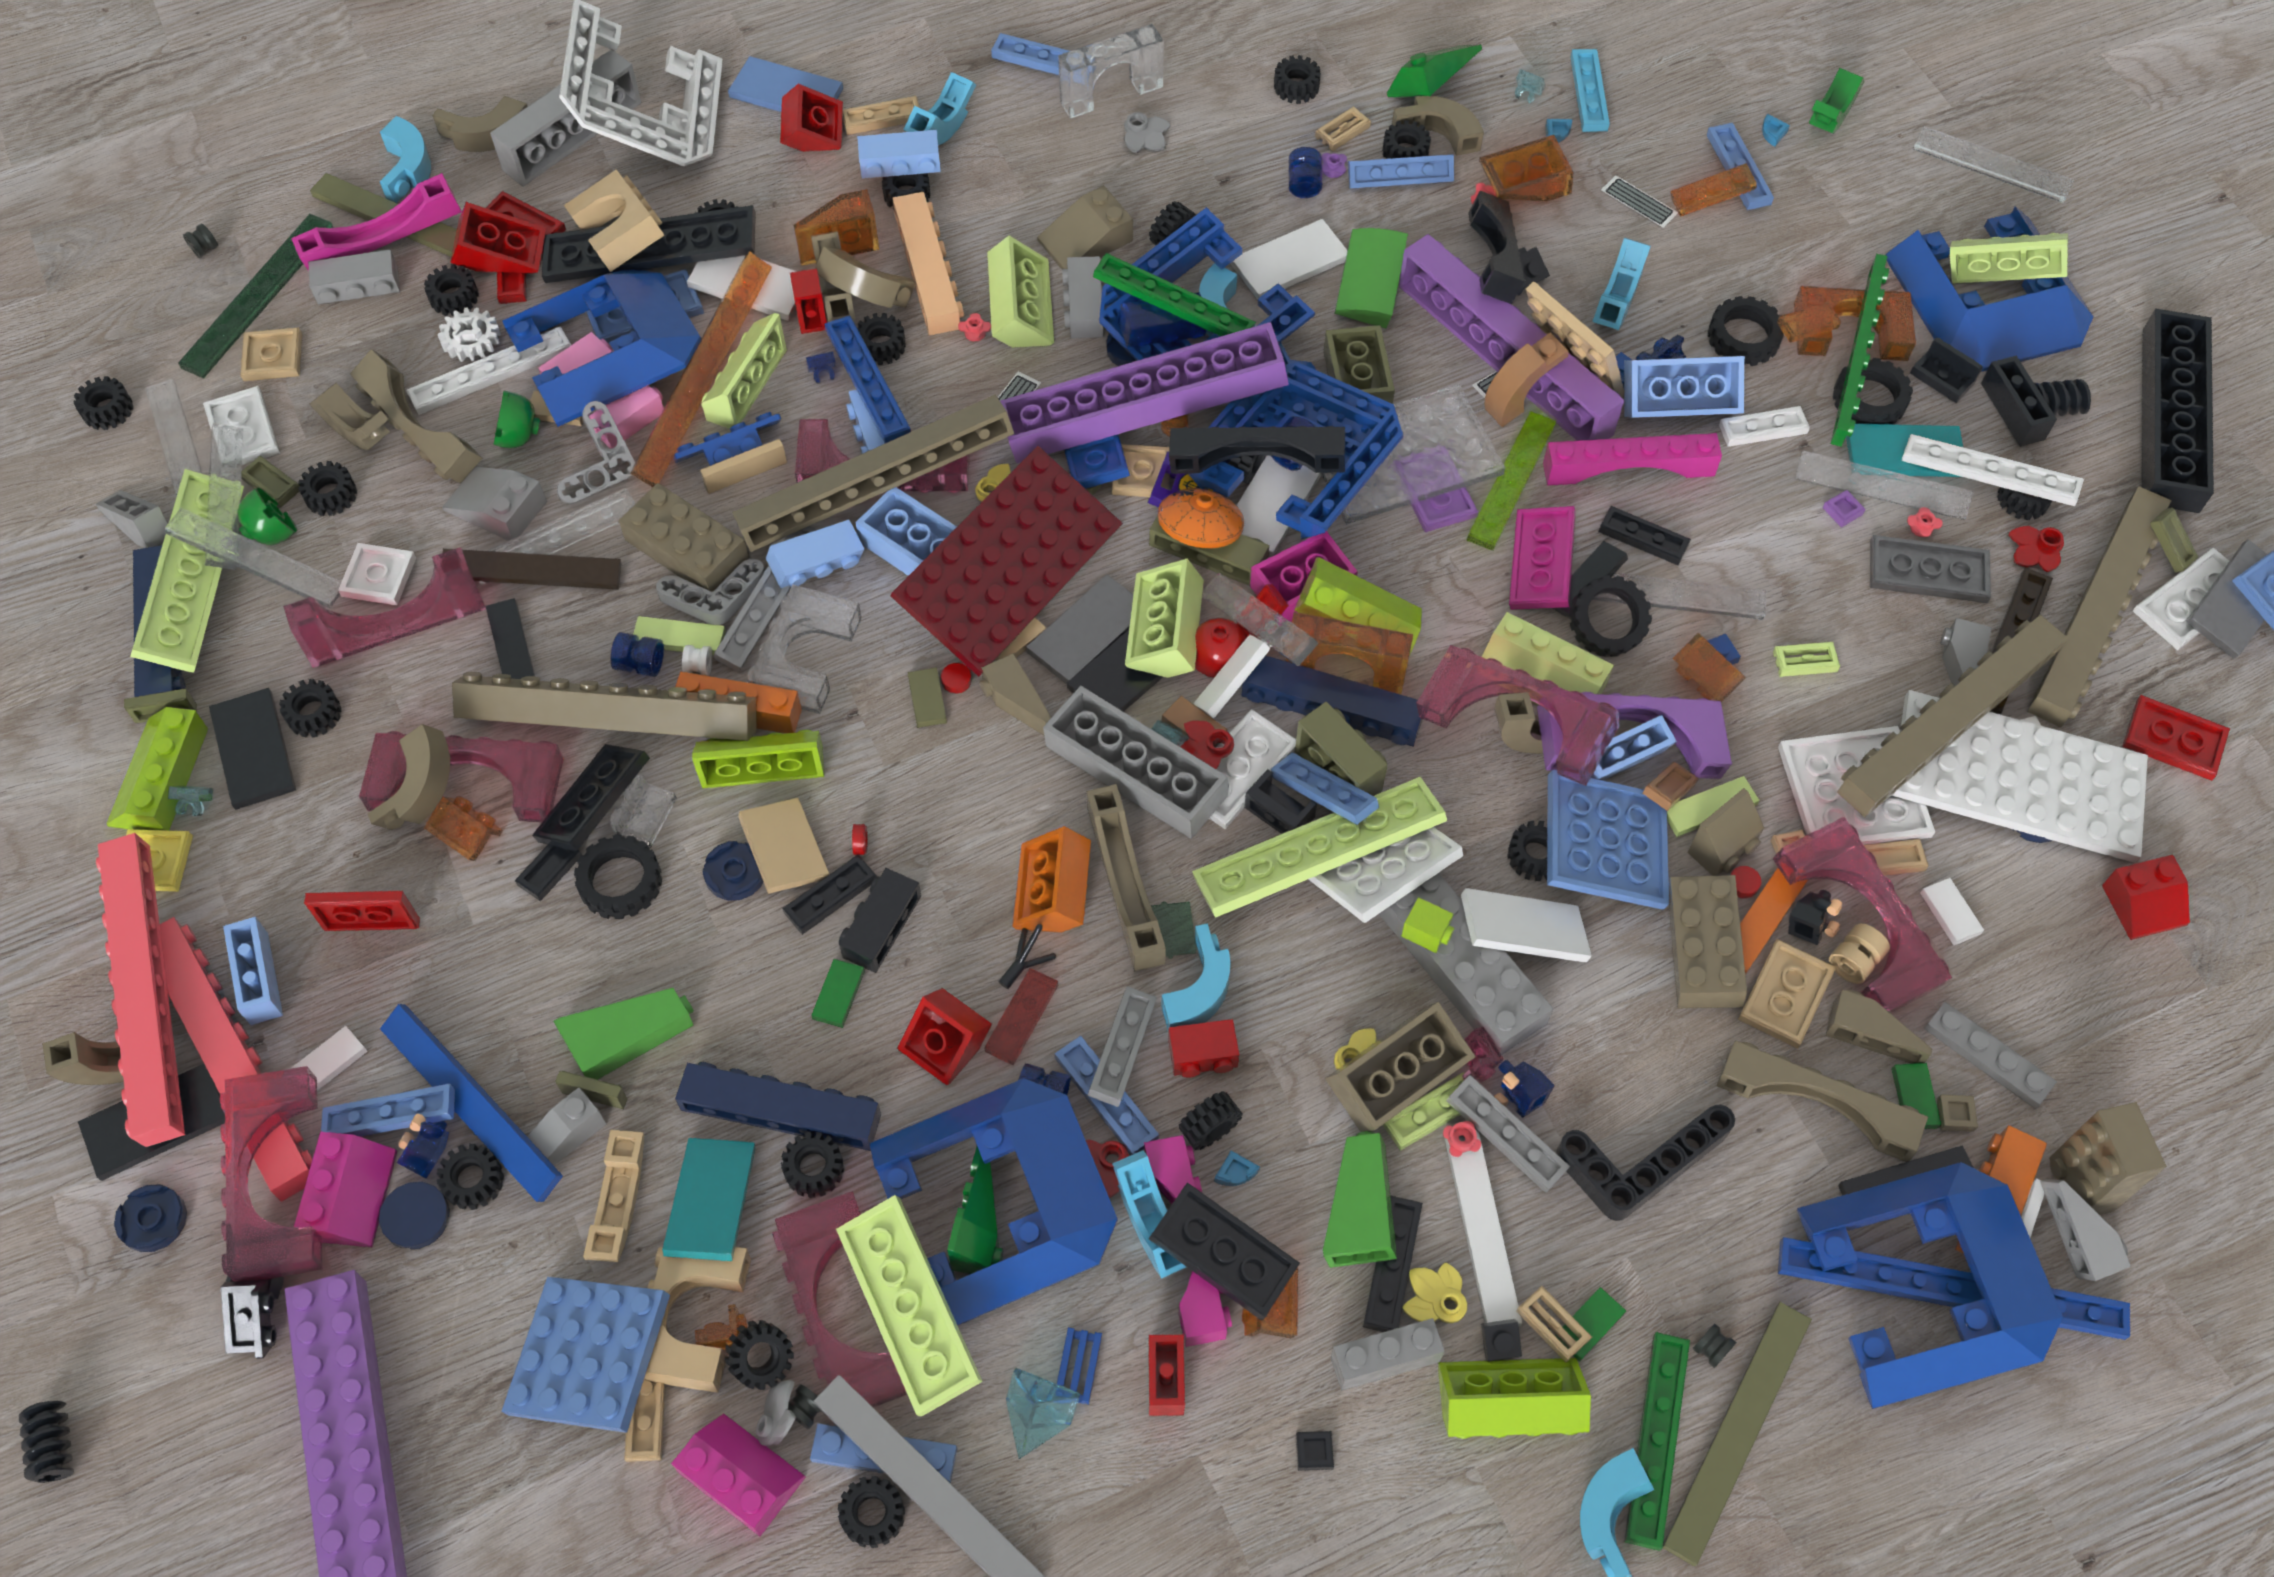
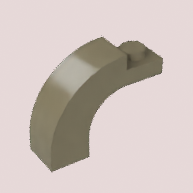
[432,96,528,152]
[1392,96,1484,156]
[811,231,856,322]
[815,246,916,308]
[309,383,390,450]
[1495,692,1543,754]
[368,724,450,830]
[42,1032,124,1085]

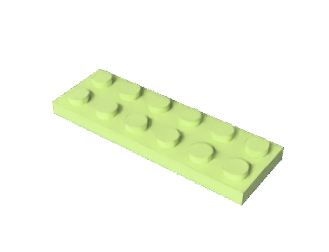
[836,1195,983,1417]

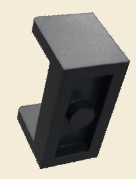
[1244,769,1317,834]

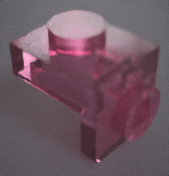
[1462,1027,1504,1082]

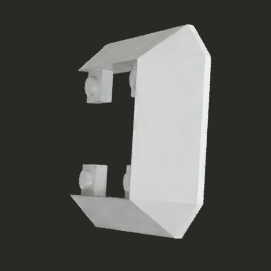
[559,0,723,166]

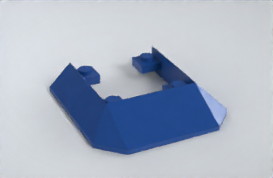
[1886,206,2094,372]
[1099,207,1315,361]
[502,270,702,427]
[1189,362,1403,540]
[869,1078,1118,1326]
[1797,1162,2063,1409]

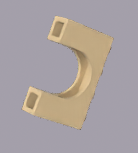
[564,169,664,272]
[643,1247,751,1393]

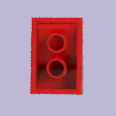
[450,202,546,273]

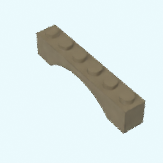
[350,349,483,484]
[1086,784,1166,972]
[1716,1040,1928,1162]

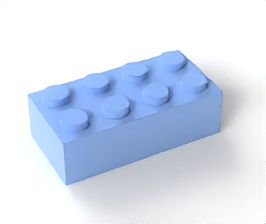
[1624,356,1745,418]
[855,487,957,576]

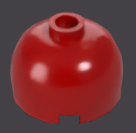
[1195,618,1246,678]

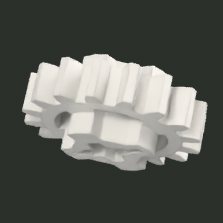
[438,307,501,362]

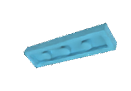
[1570,49,1610,132]

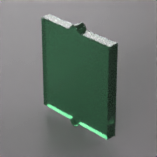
[1151,901,1196,959]

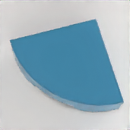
[1762,114,1790,147]
[1545,119,1572,144]
[1214,1151,1260,1186]

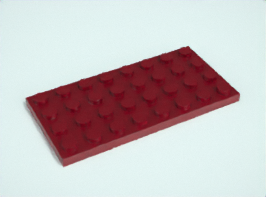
[890,446,1123,677]

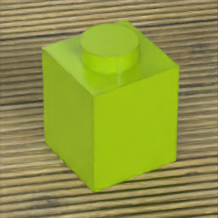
[1401,897,1455,953]

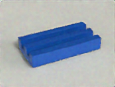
[1054,1327,1102,1405]

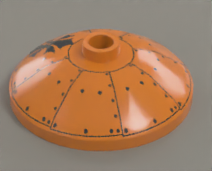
[1158,488,1244,548]

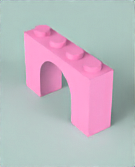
[538,332,665,449]

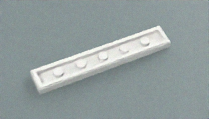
[406,326,571,415]
[1902,434,2084,506]
[1445,1129,1522,1327]

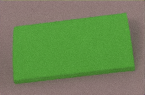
[1334,228,1408,329]

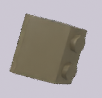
[1687,788,1764,876]

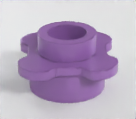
[1320,153,1347,178]

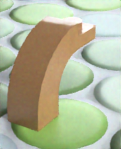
[1484,332,1568,427]

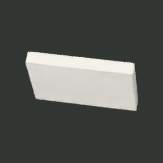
[203,386,280,471]

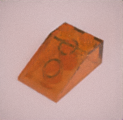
[1479,135,1573,201]
[793,189,879,266]

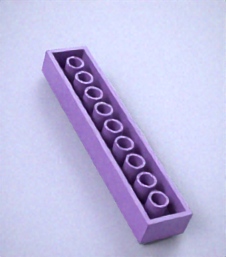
[1399,234,1624,441]
[1000,322,1289,464]
[284,1270,407,1577]

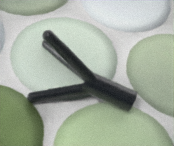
[998,924,1056,989]

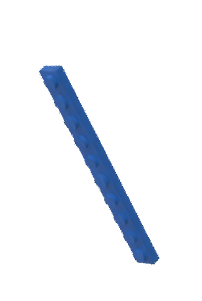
[1778,1237,2130,1340]

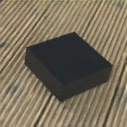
[1296,1431,1334,1471]

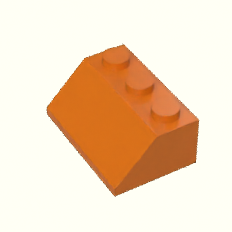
[1012,826,1091,933]

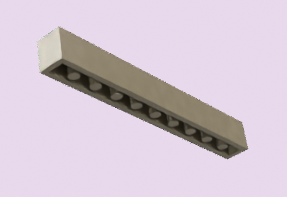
[732,395,1014,552]
[2027,486,2172,727]
[1837,614,2069,818]
[452,672,757,741]

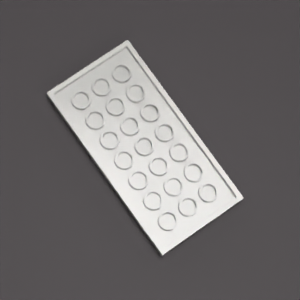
[1892,690,2148,863]

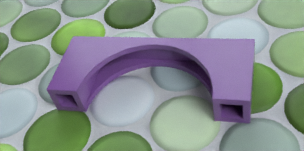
[1537,690,1732,779]

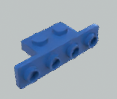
[673,412,782,466]

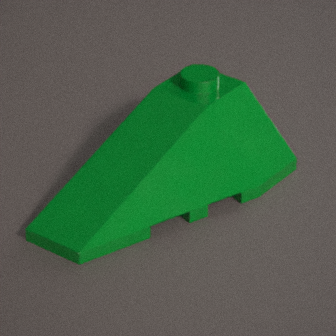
[1387,44,1482,97]
[947,1147,1003,1274]

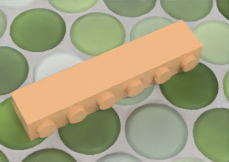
[893,192,964,336]

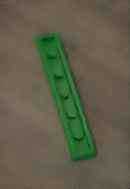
[1093,253,1256,336]
[1624,1332,1690,1551]

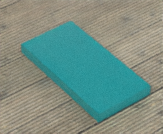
[1846,424,1964,477]
[662,1138,756,1261]

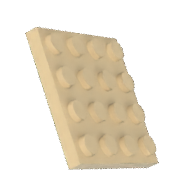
[1526,281,1624,399]

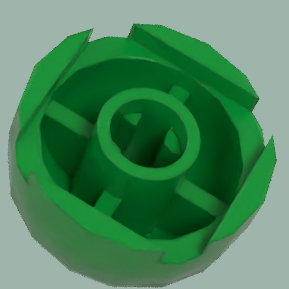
[493,390,540,448]
[237,487,297,545]

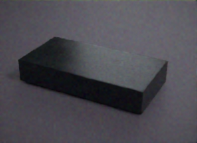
[515,845,582,901]

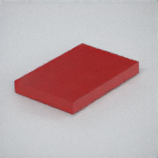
[485,191,566,253]
[2122,695,2230,781]
[304,891,420,931]

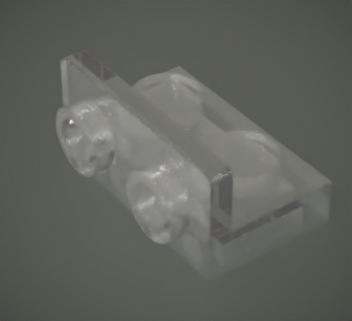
[610,774,677,849]

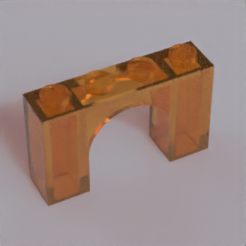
[1794,286,1916,361]
[1285,612,1413,695]

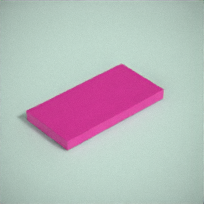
[1509,506,1576,610]

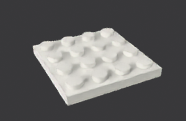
[1778,726,1935,854]
[1308,791,1464,923]

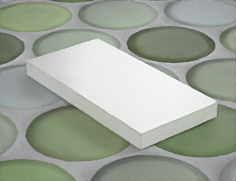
[1231,219,1347,300]
[687,255,797,321]
[1236,455,1322,557]
[2133,548,2229,651]
[1209,709,1296,829]
[1461,888,1592,963]

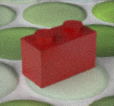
[790,268,827,334]
[1168,1019,1239,1078]
[1148,1334,1185,1416]

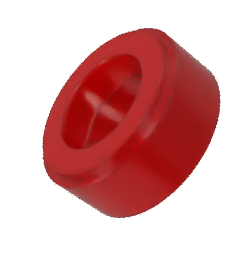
[941,663,972,694]
[852,824,868,855]
[1730,866,1761,899]

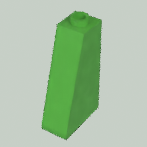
[553,988,694,1080]
[1323,1131,1397,1268]

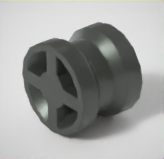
[183,223,218,258]
[1693,1324,1737,1368]
[788,1384,823,1429]

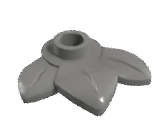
[1124,112,1170,153]
[756,1380,796,1446]

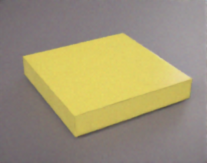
[126,829,193,892]

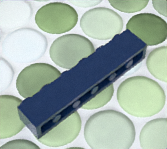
[133,545,186,697]
[1241,655,1427,747]
[675,1062,881,1151]

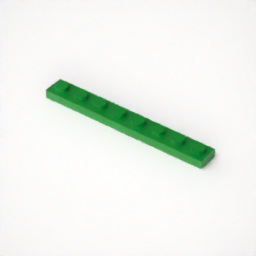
[1830,253,1890,447]

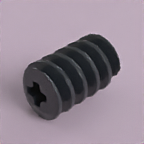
[2034,379,2091,416]
[19,1401,74,1483]

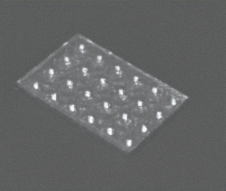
[1321,384,1505,525]

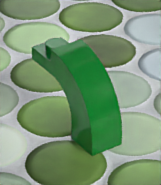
[1809,68,1865,134]

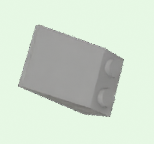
[442,466,547,543]

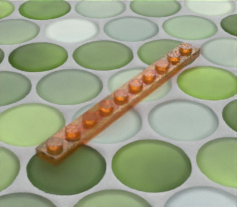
[630,251,772,487]

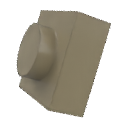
[1937,1094,1978,1132]

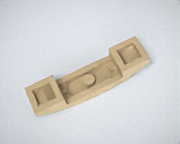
[583,1130,644,1262]

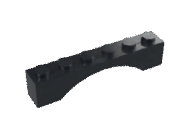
[1468,191,1526,304]
[1169,426,1345,474]

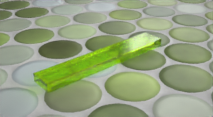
[1467,411,1556,551]

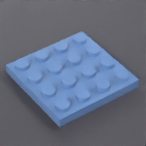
[1547,770,1669,910]
[501,1277,670,1433]

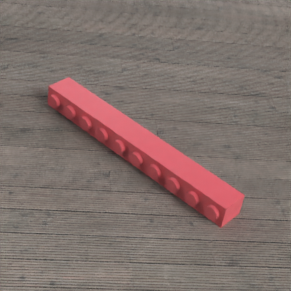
[96,833,185,1147]
[160,917,313,1202]

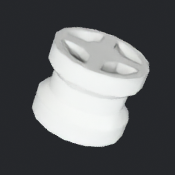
[682,645,713,676]

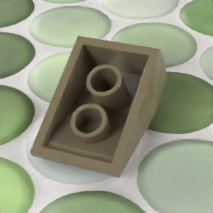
[1037,185,1133,269]

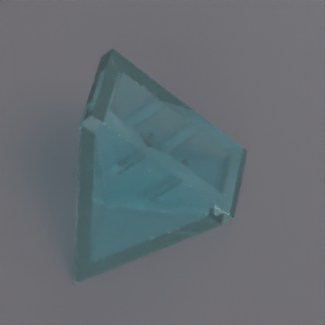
[1006,1368,1080,1459]

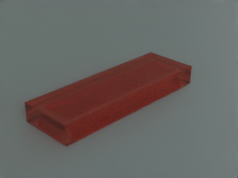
[984,968,1058,1065]

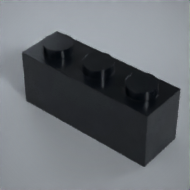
[1981,355,2057,447]
[838,868,921,973]

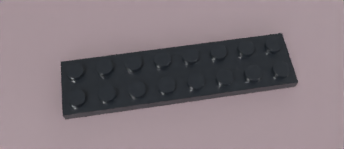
[542,205,756,283]

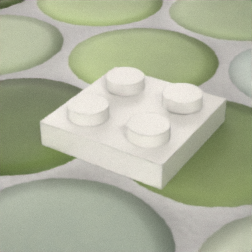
[338,543,416,606]

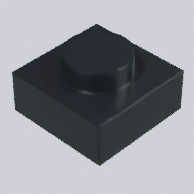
[1481,1319,1522,1361]

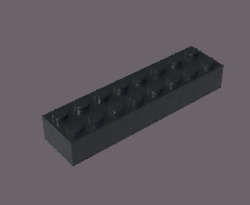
[2141,308,2214,513]

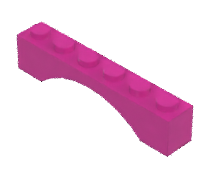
[291,173,462,271]
[1543,433,1722,486]
[1144,1135,1232,1347]

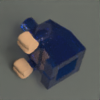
[1494,1060,1555,1118]
[397,1113,449,1179]

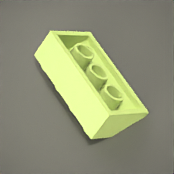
[1950,233,2068,284]
[987,236,1054,348]
[701,313,787,428]
[1125,558,1204,678]
[1475,612,1614,705]

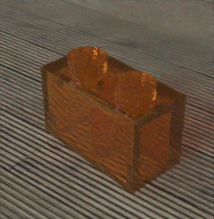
[1672,633,1746,702]

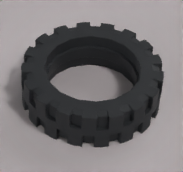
[1708,296,1785,366]
[1833,357,1913,424]
[1569,575,1652,657]
[574,835,662,919]

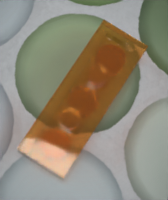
[1671,163,1756,217]

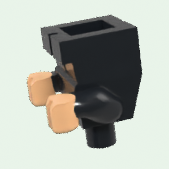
[1788,890,1842,945]

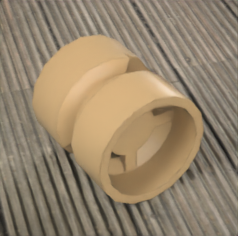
[1829,923,1890,984]

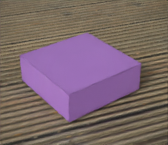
[1823,490,1866,527]

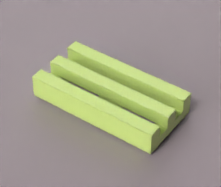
[1773,642,1840,677]

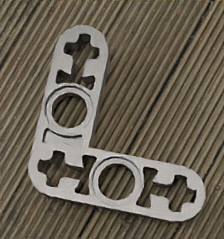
[557,401,636,504]
[656,559,765,625]

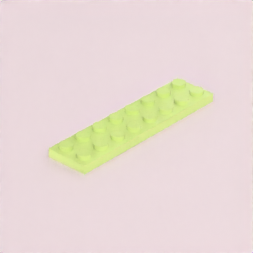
[130,469,244,673]
[1192,777,1447,918]

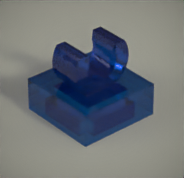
[806,351,836,384]

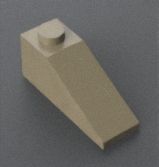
[979,653,1052,735]
[1825,989,1932,1064]

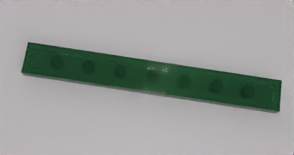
[178,213,334,379]

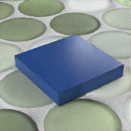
[1064,434,1130,489]

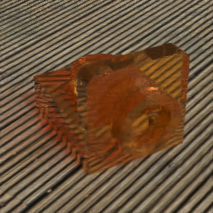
[695,1304,747,1350]

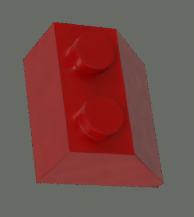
[780,83,843,152]
[2102,854,2190,940]
[897,988,992,1085]

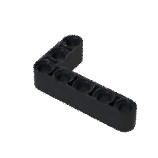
[1556,1104,1735,1221]

